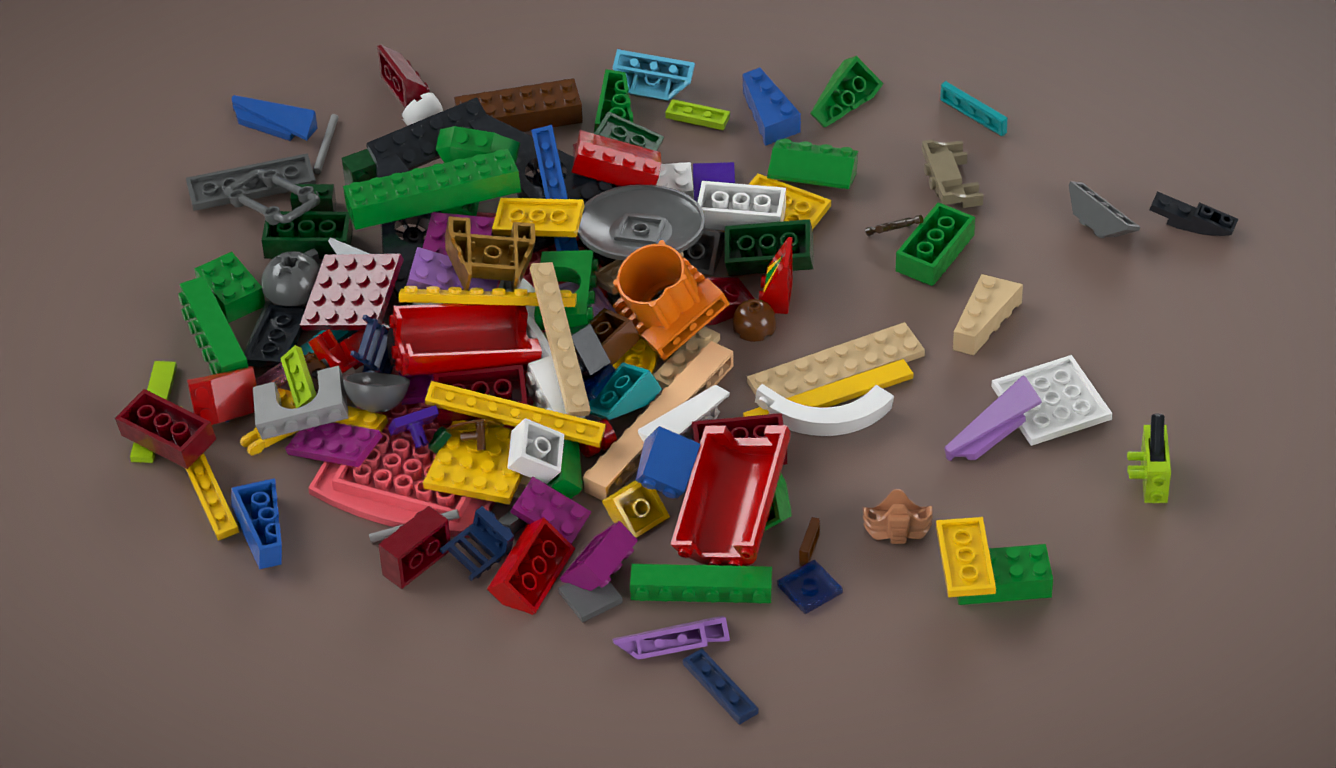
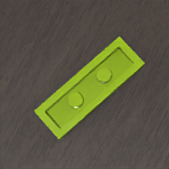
[665,99,730,130]
[280,345,316,408]

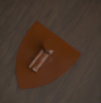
[447,419,504,451]

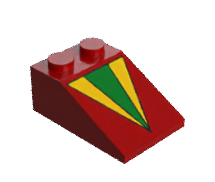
[758,237,793,314]

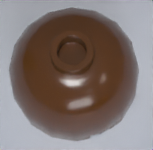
[733,299,776,342]

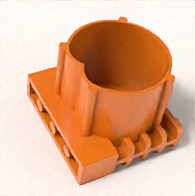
[613,240,729,361]

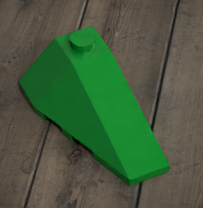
[810,55,884,128]

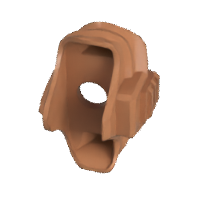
[863,489,933,544]

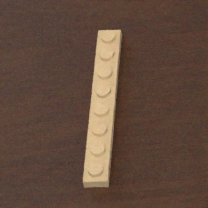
[530,262,591,416]

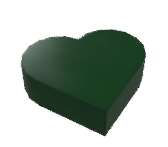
[428,426,452,453]

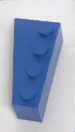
[231,478,282,569]

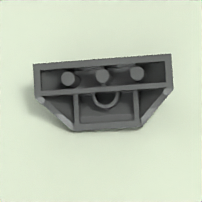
[1069,181,1140,238]

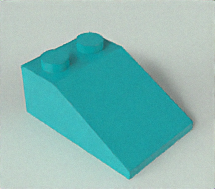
[588,362,662,420]

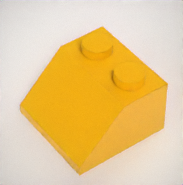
[602,480,670,538]

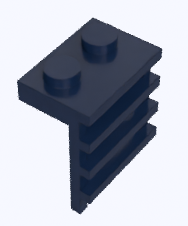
[350,315,393,374]
[440,506,514,581]

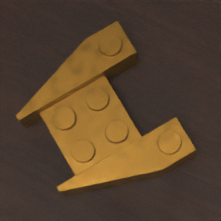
[445,216,535,292]

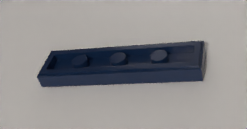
[683,649,759,725]

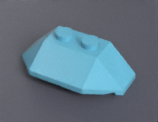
[613,49,695,101]

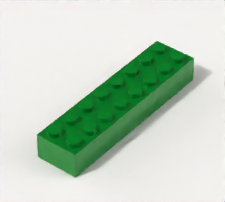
[343,149,521,230]

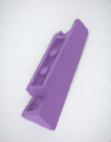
[612,616,730,660]

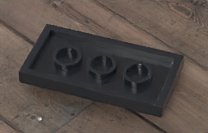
[244,305,306,368]

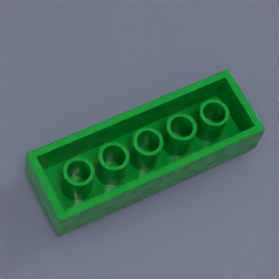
[178,276,248,375]

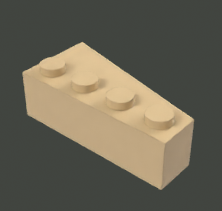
[953,274,1023,355]

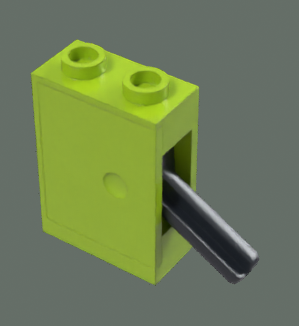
[1127,413,1171,503]

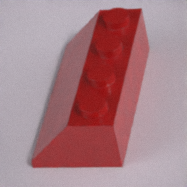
[487,517,575,615]

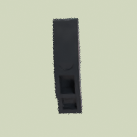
[1149,191,1238,236]

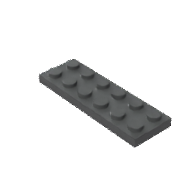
[186,153,316,211]

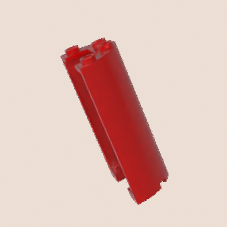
[389,304,542,376]
[670,425,791,566]

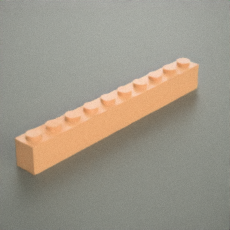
[583,341,734,501]

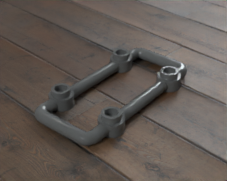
[224,169,320,225]

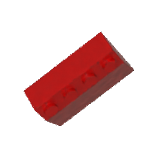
[571,130,661,186]

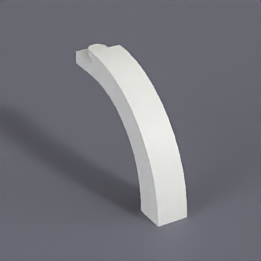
[755,384,894,436]

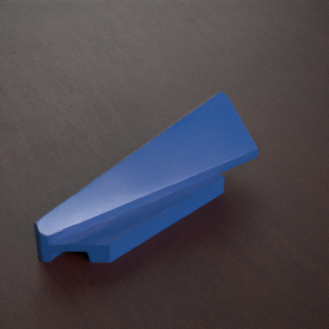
[231,95,318,141]

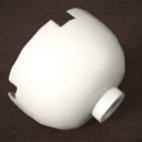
[402,93,443,126]

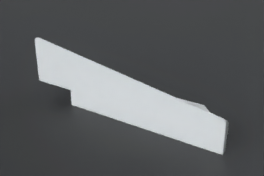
[638,385,730,442]

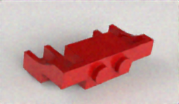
[308,321,390,373]

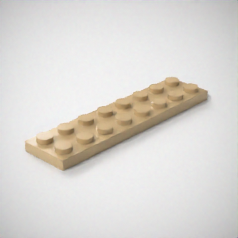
[747,322,925,398]

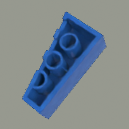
[742,68,801,146]

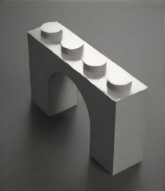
[253,366,348,440]

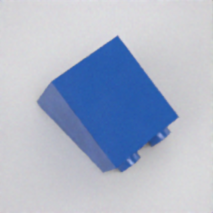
[636,426,700,499]

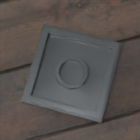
[558,582,623,623]

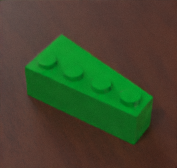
[594,69,633,133]

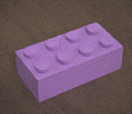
[406,247,499,304]

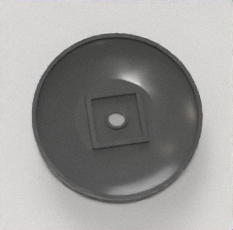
[578,185,705,261]

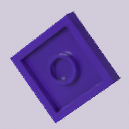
[388,405,439,449]

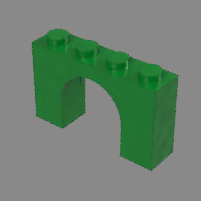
[534,250,599,330]

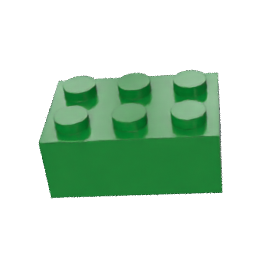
[194,251,265,323]

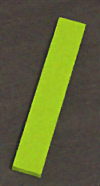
[130,361,177,463]

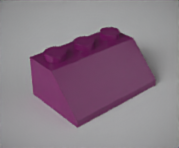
[560,521,638,591]

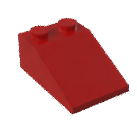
[187,367,257,425]

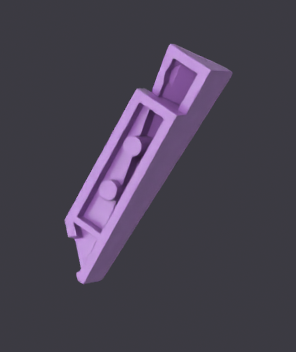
[945,376,1042,461]

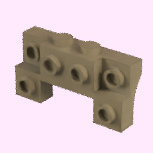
[922,139,984,208]

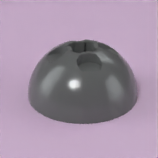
[261,251,320,306]
[343,372,410,413]

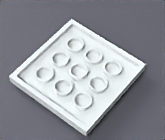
[991,355,1112,446]

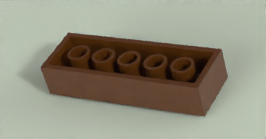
[454,78,583,132]

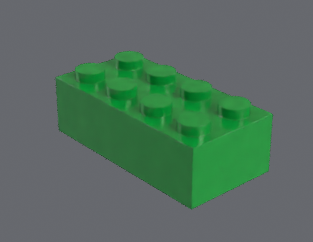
[895,202,975,286]
[957,544,1053,605]

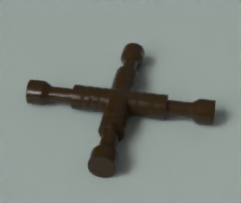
[865,215,924,236]

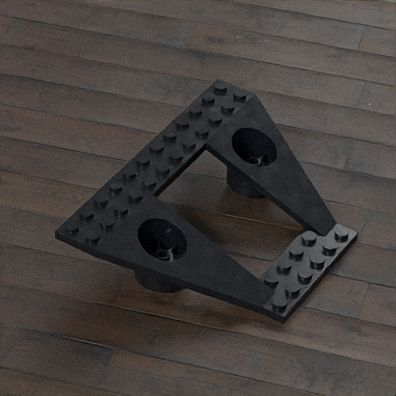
[366,97,617,306]

